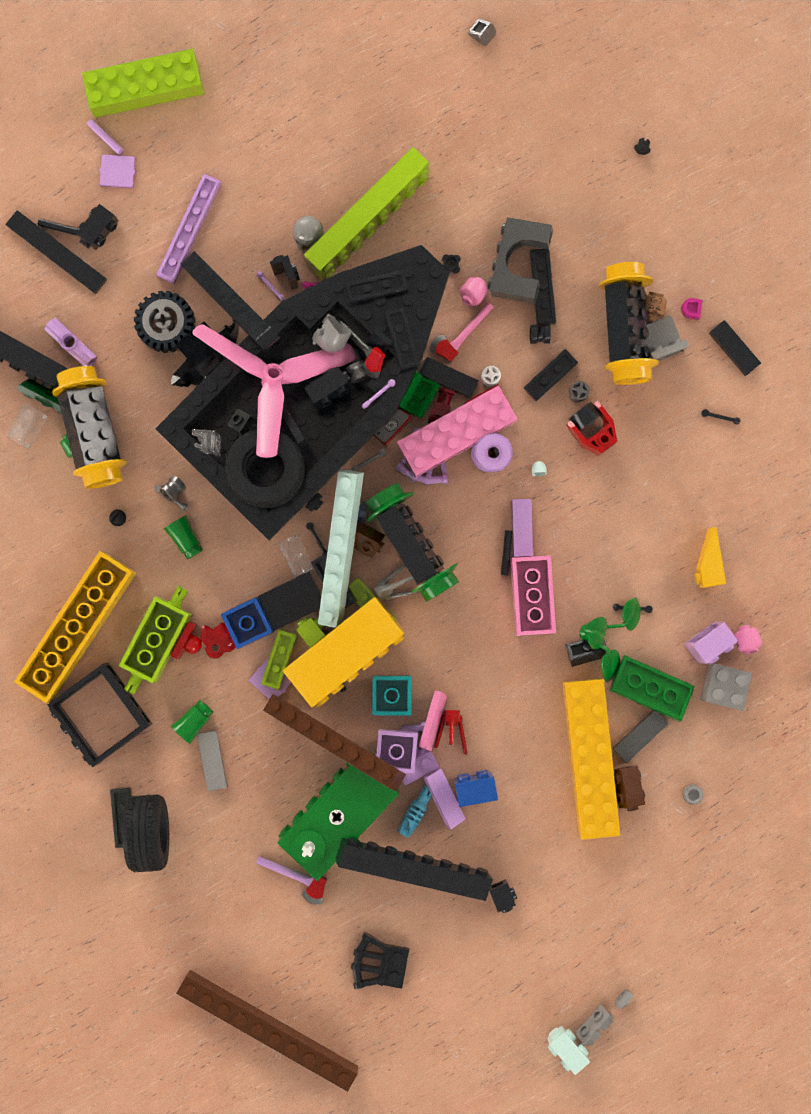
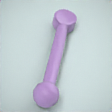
[256,271,285,301]
[362,379,396,409]

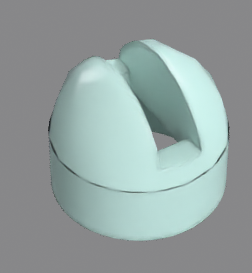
[531,461,547,476]

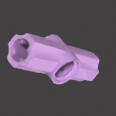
[44,318,98,366]

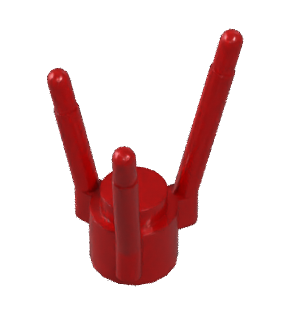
[434,710,467,755]

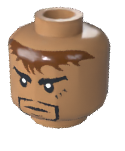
[645,292,667,321]

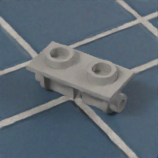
[575,1005,614,1046]

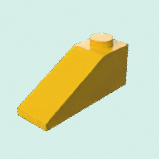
[694,527,726,588]

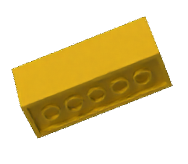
[283,596,405,708]

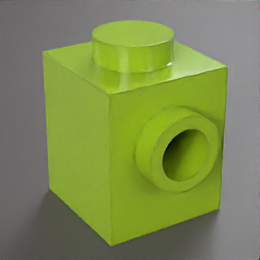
[296,617,326,648]

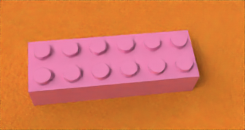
[397,386,518,478]

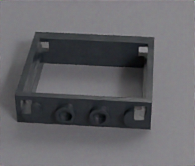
[47,662,153,768]

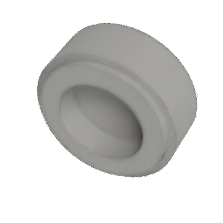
[682,784,703,805]
[615,989,633,1009]

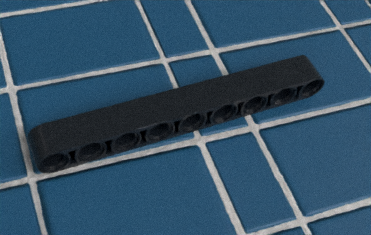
[180,251,280,352]

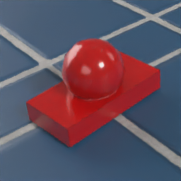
[170,622,202,659]

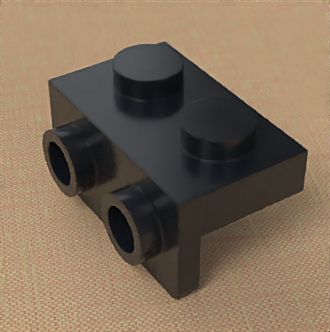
[270,255,300,289]

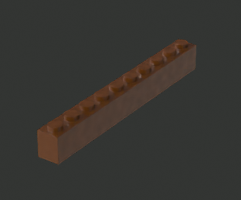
[176,970,358,1092]

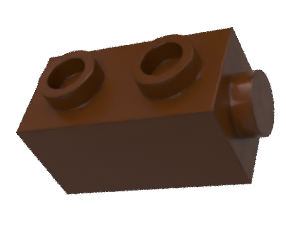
[354,520,385,558]
[613,766,645,811]

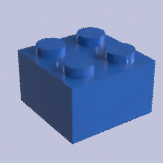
[221,597,274,649]
[454,770,498,807]

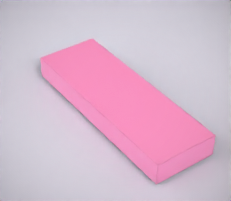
[419,691,447,752]

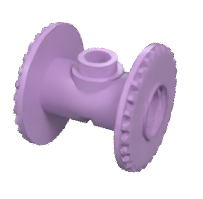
[471,433,513,472]

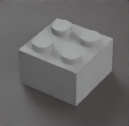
[700,663,752,711]

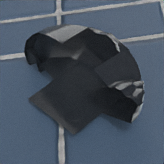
[171,319,239,387]

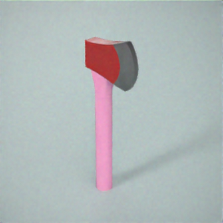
[430,302,494,363]

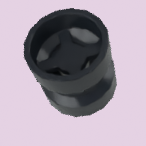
[530,324,551,344]

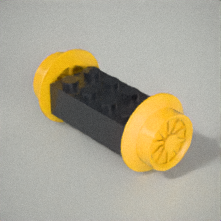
[599,262,659,385]
[52,366,127,489]

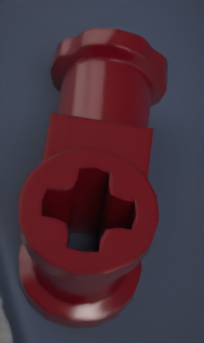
[428,388,455,424]

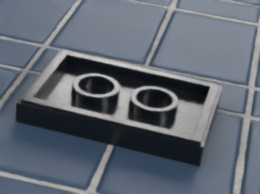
[258,571,321,631]

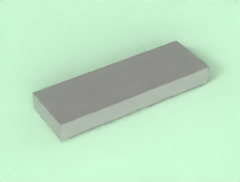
[197,730,228,791]

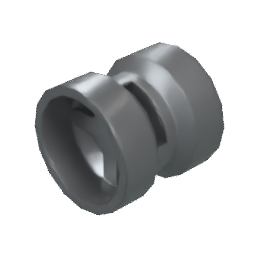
[159,475,186,502]

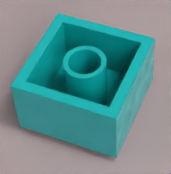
[372,675,412,716]

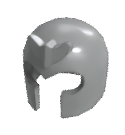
[293,215,324,250]
[312,314,351,353]

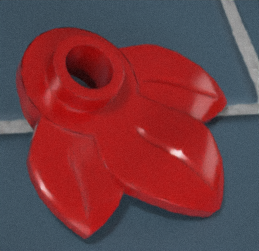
[200,622,236,659]

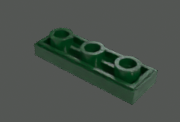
[18,378,62,415]

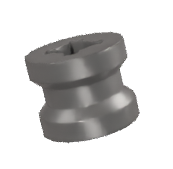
[346,360,369,383]
[569,381,590,402]

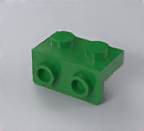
[399,372,440,419]

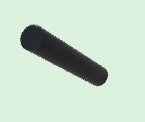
[38,218,78,236]
[501,530,512,576]

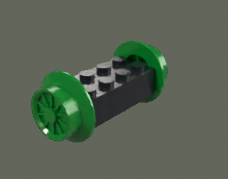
[366,483,459,602]

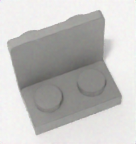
[647,316,689,361]

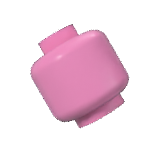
[460,277,488,306]
[734,625,762,655]

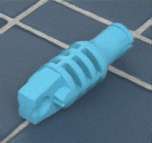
[398,785,432,838]

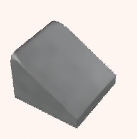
[468,18,496,46]

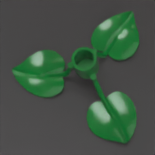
[580,597,641,682]

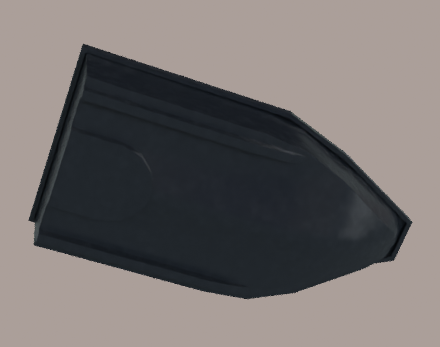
[155,245,450,541]

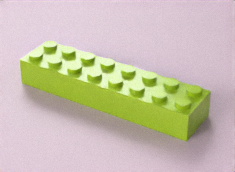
[304,147,429,281]

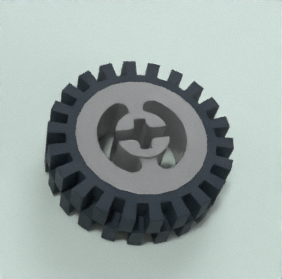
[134,291,196,353]

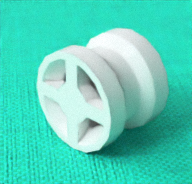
[481,366,501,387]

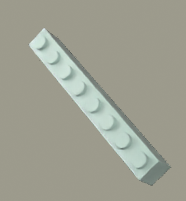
[318,469,364,628]

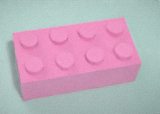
[510,556,556,636]

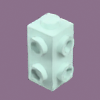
[547,1026,590,1075]

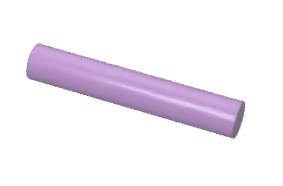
[87,119,124,155]

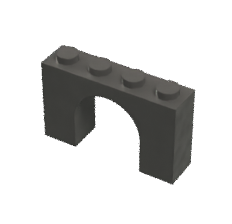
[488,217,553,304]

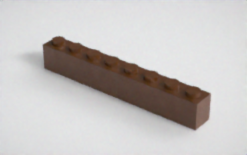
[263,694,406,791]

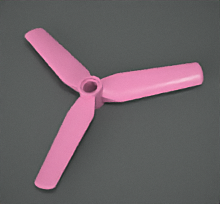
[193,325,356,458]

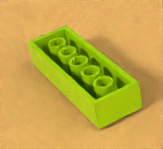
[82,48,205,118]

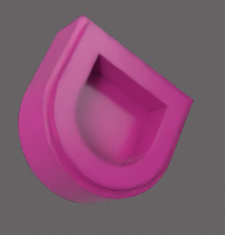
[681,298,703,320]

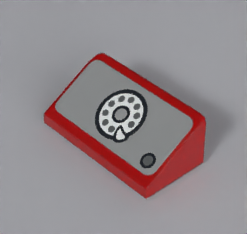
[374,407,412,447]

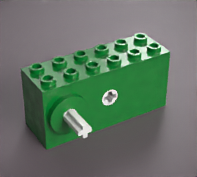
[277,762,399,881]

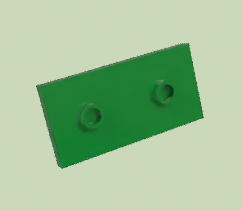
[609,655,695,722]

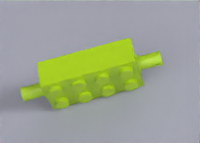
[119,586,193,694]

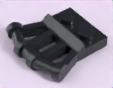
[351,932,409,989]

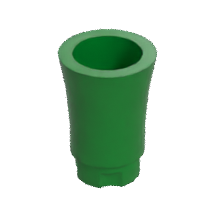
[164,515,203,560]
[170,700,213,744]

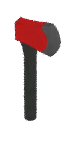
[335,315,385,379]

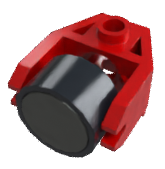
[566,401,618,456]

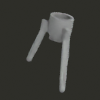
[374,564,414,601]

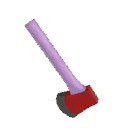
[256,856,327,905]

